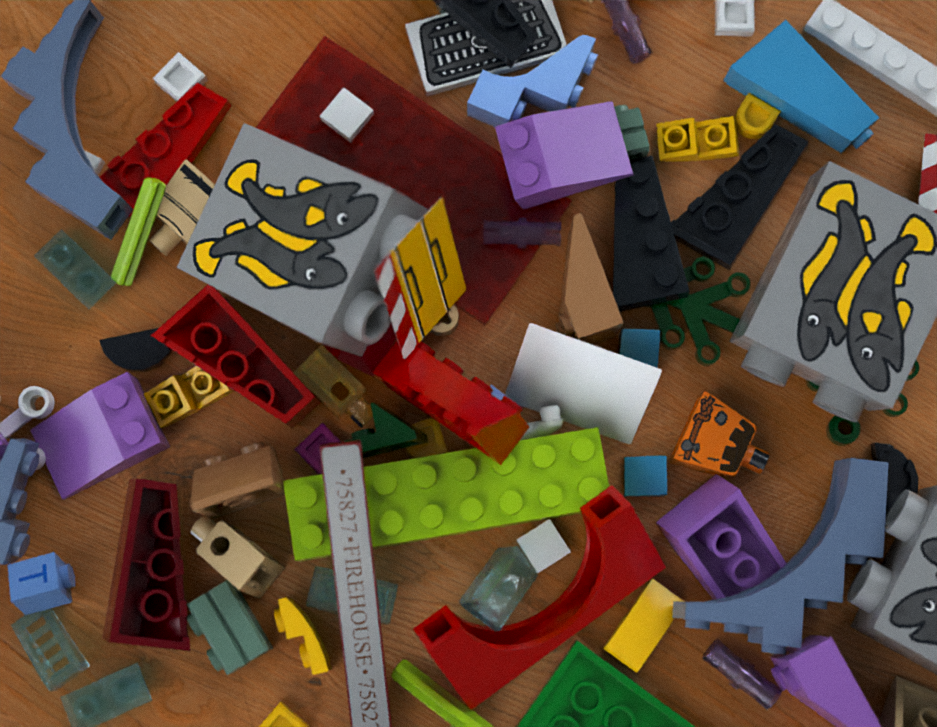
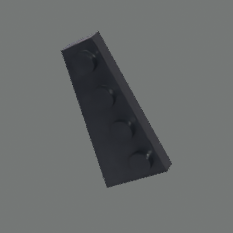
[613,155,690,312]

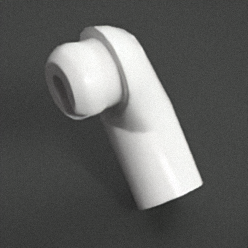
[520,405,564,440]

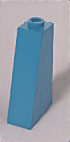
[724,20,879,153]

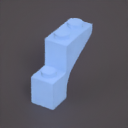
[467,35,598,127]

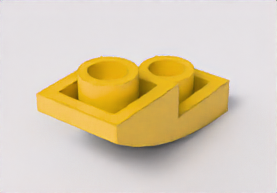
[656,116,739,162]
[144,366,234,428]
[603,578,685,672]
[274,597,332,675]

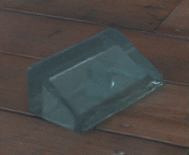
[459,546,538,631]

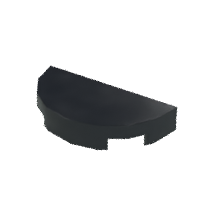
[99,328,172,372]
[870,443,919,515]

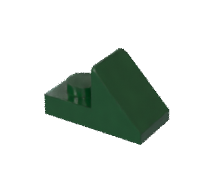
[342,402,428,459]

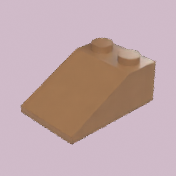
[556,213,624,345]
[190,442,285,518]

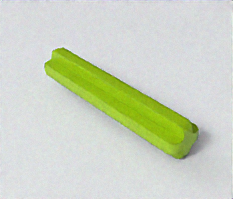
[111,177,166,286]
[391,659,494,727]

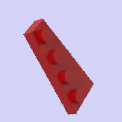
[99,83,232,218]

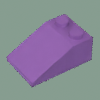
[495,101,634,210]
[30,372,170,500]
[655,474,787,600]
[770,635,881,727]

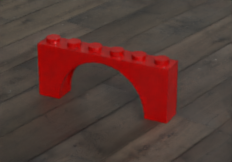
[413,485,666,710]

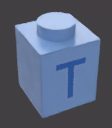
[7,552,76,615]

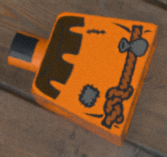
[668,391,770,479]

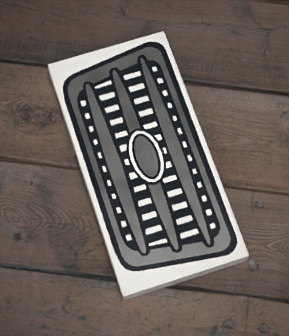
[405,0,567,96]

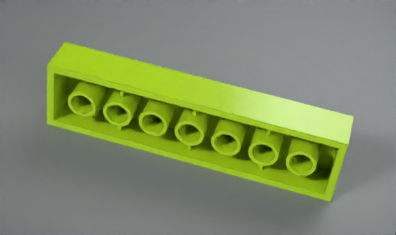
[283,427,609,562]

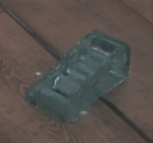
[11,609,90,692]

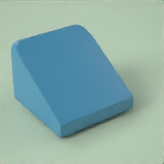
[618,329,660,368]
[624,456,667,497]

